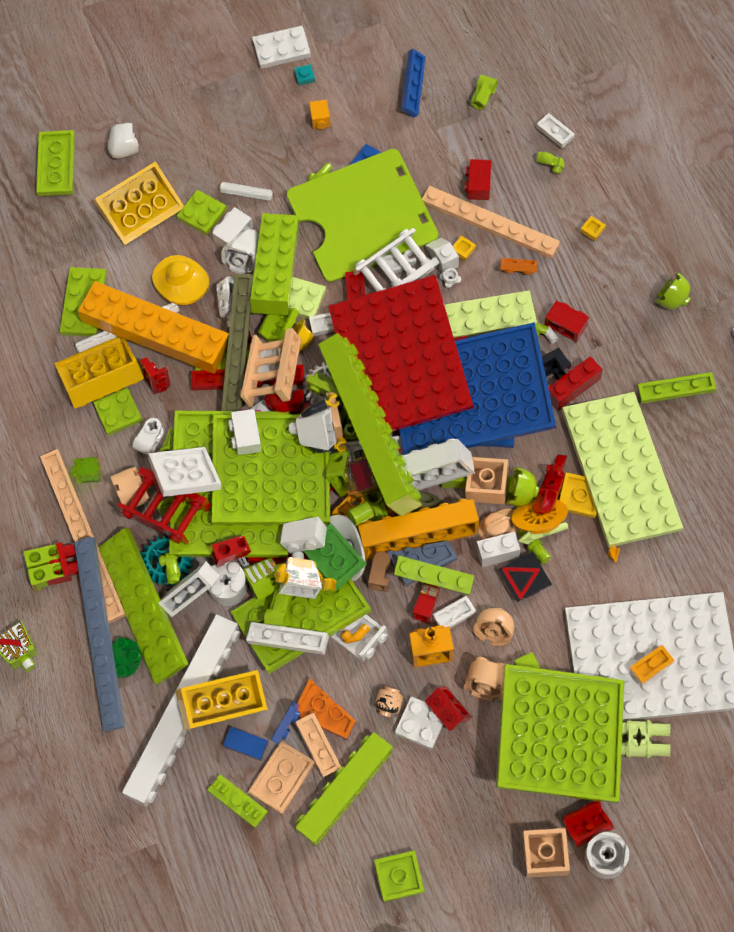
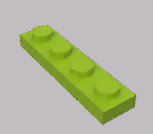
[637,372,717,404]
[393,556,475,595]

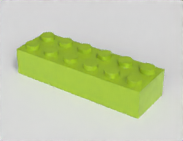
[250,213,299,315]

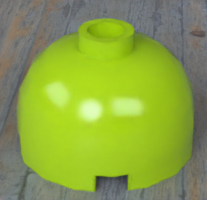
[655,272,691,310]
[505,467,539,507]

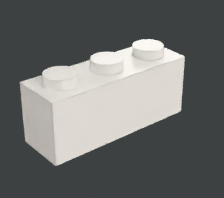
[159,561,219,617]

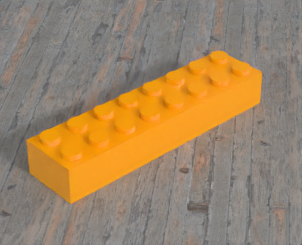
[78,281,229,374]

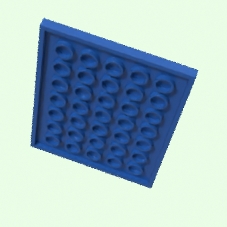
[400,322,557,455]

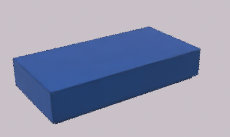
[223,727,268,761]

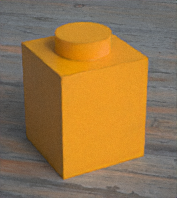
[309,99,331,130]

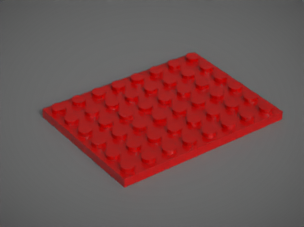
[328,275,474,431]

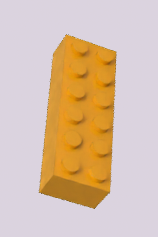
[358,499,479,560]

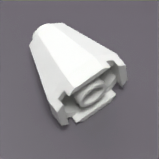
[221,229,259,274]

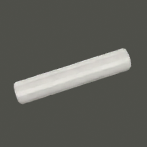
[220,182,273,200]

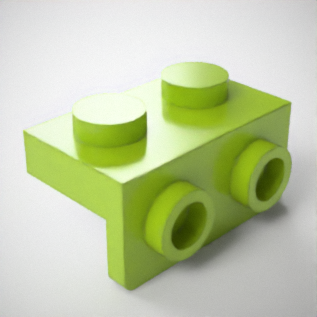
[258,308,299,342]
[306,372,343,404]

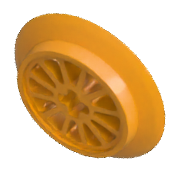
[512,499,568,534]

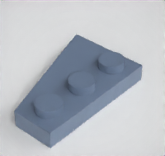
[387,541,457,586]

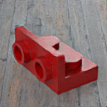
[140,357,171,395]
[425,687,472,731]

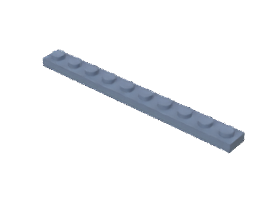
[74,537,125,732]

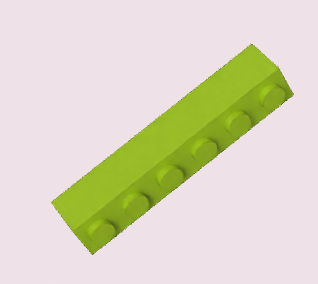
[295,732,393,847]

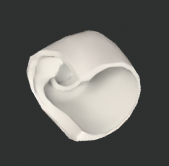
[108,123,139,159]

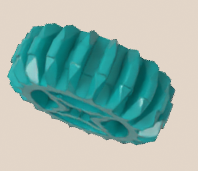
[141,534,193,587]

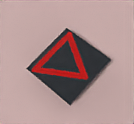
[498,552,552,603]

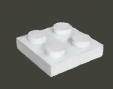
[395,696,444,750]

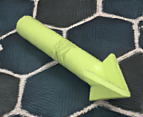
[518,522,568,544]

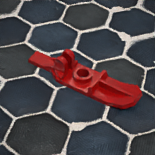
[532,455,567,514]

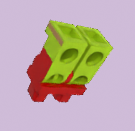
[23,542,79,592]

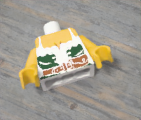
[274,552,337,599]

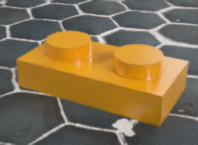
[629,645,675,685]

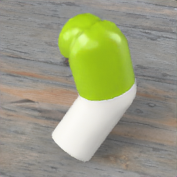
[535,323,559,344]

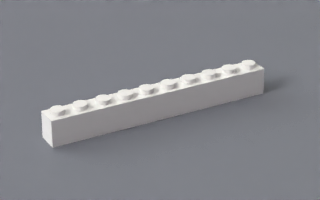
[122,614,240,808]

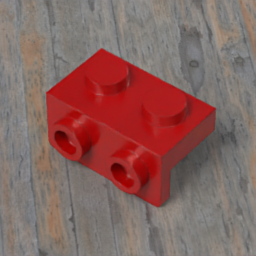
[563,801,614,848]

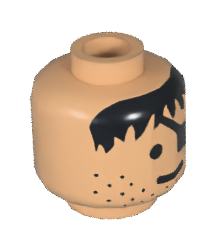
[374,686,403,717]

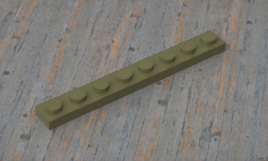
[221,274,254,411]

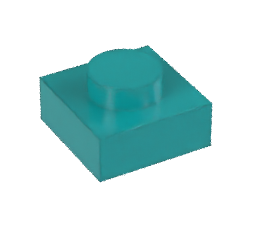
[294,64,315,86]

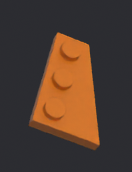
[297,678,356,740]

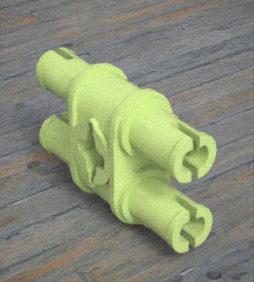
[621,720,670,759]

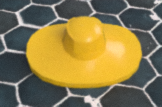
[152,255,210,305]

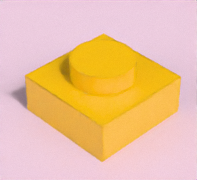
[580,216,606,241]
[453,236,476,261]

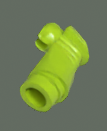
[537,152,565,174]
[159,553,181,584]

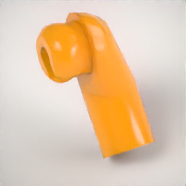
[340,624,370,644]

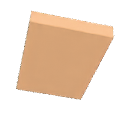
[248,741,315,815]

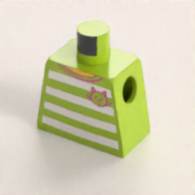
[243,558,287,601]

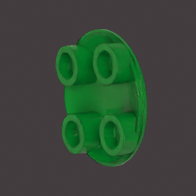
[112,638,142,678]

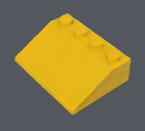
[93,161,184,245]
[54,336,144,409]

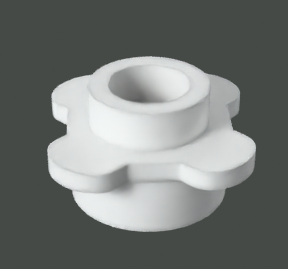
[440,268,461,288]

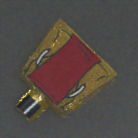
[346,450,380,499]

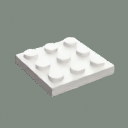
[148,447,221,497]

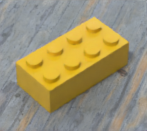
[175,670,268,730]

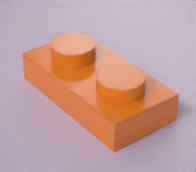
[500,258,538,275]

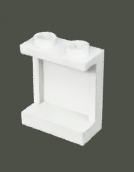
[330,615,388,663]

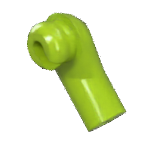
[308,163,332,181]

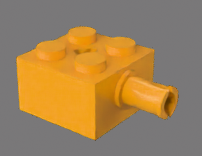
[409,625,454,668]

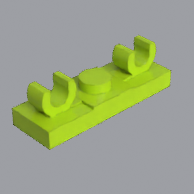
[207,774,268,829]

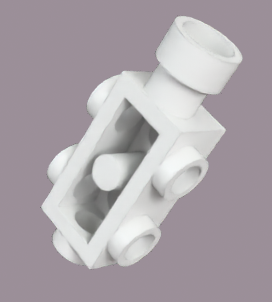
[216,277,234,330]

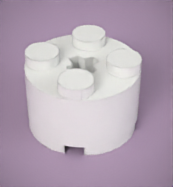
[208,561,248,606]
[585,832,629,879]

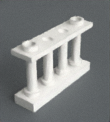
[353,228,440,292]

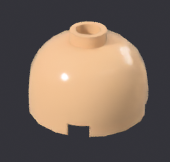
[473,608,515,646]

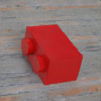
[465,159,492,200]
[544,300,589,343]

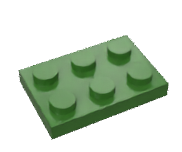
[304,523,367,590]

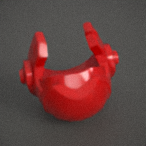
[265,382,304,415]

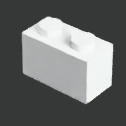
[212,207,253,248]
[228,409,261,455]
[280,517,327,553]
[476,532,520,567]

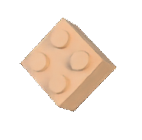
[465,457,509,505]
[522,828,570,878]

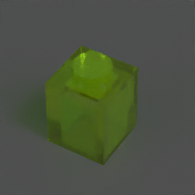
[71,457,101,484]

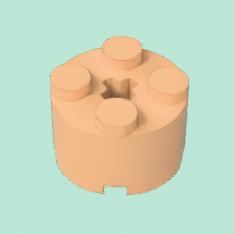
[110,466,150,507]
[464,657,505,701]

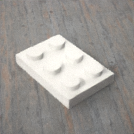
[252,26,311,69]

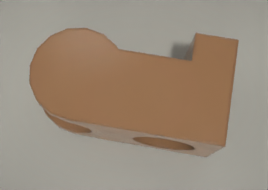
[368,551,391,592]

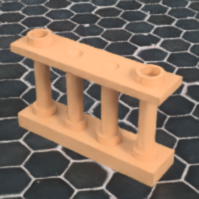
[241,328,301,407]

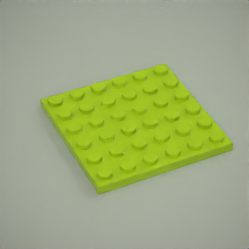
[212,414,330,525]
[496,664,624,803]

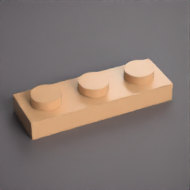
[295,713,341,778]

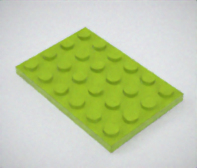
[231,568,372,674]

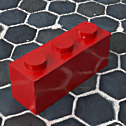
[548,356,603,411]

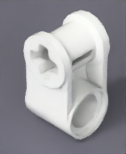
[132,418,164,456]

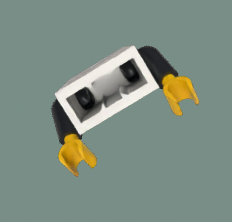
[289,393,346,453]

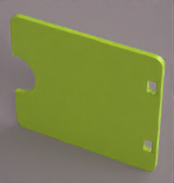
[287,149,438,282]

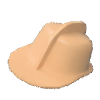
[478,509,522,540]

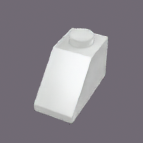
[425,238,459,273]

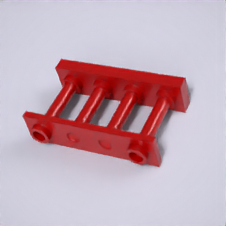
[117,467,211,545]

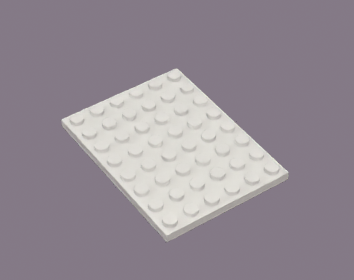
[565,592,734,721]

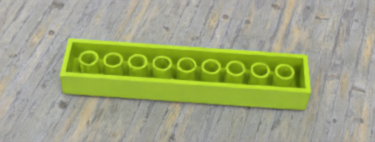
[318,333,422,517]

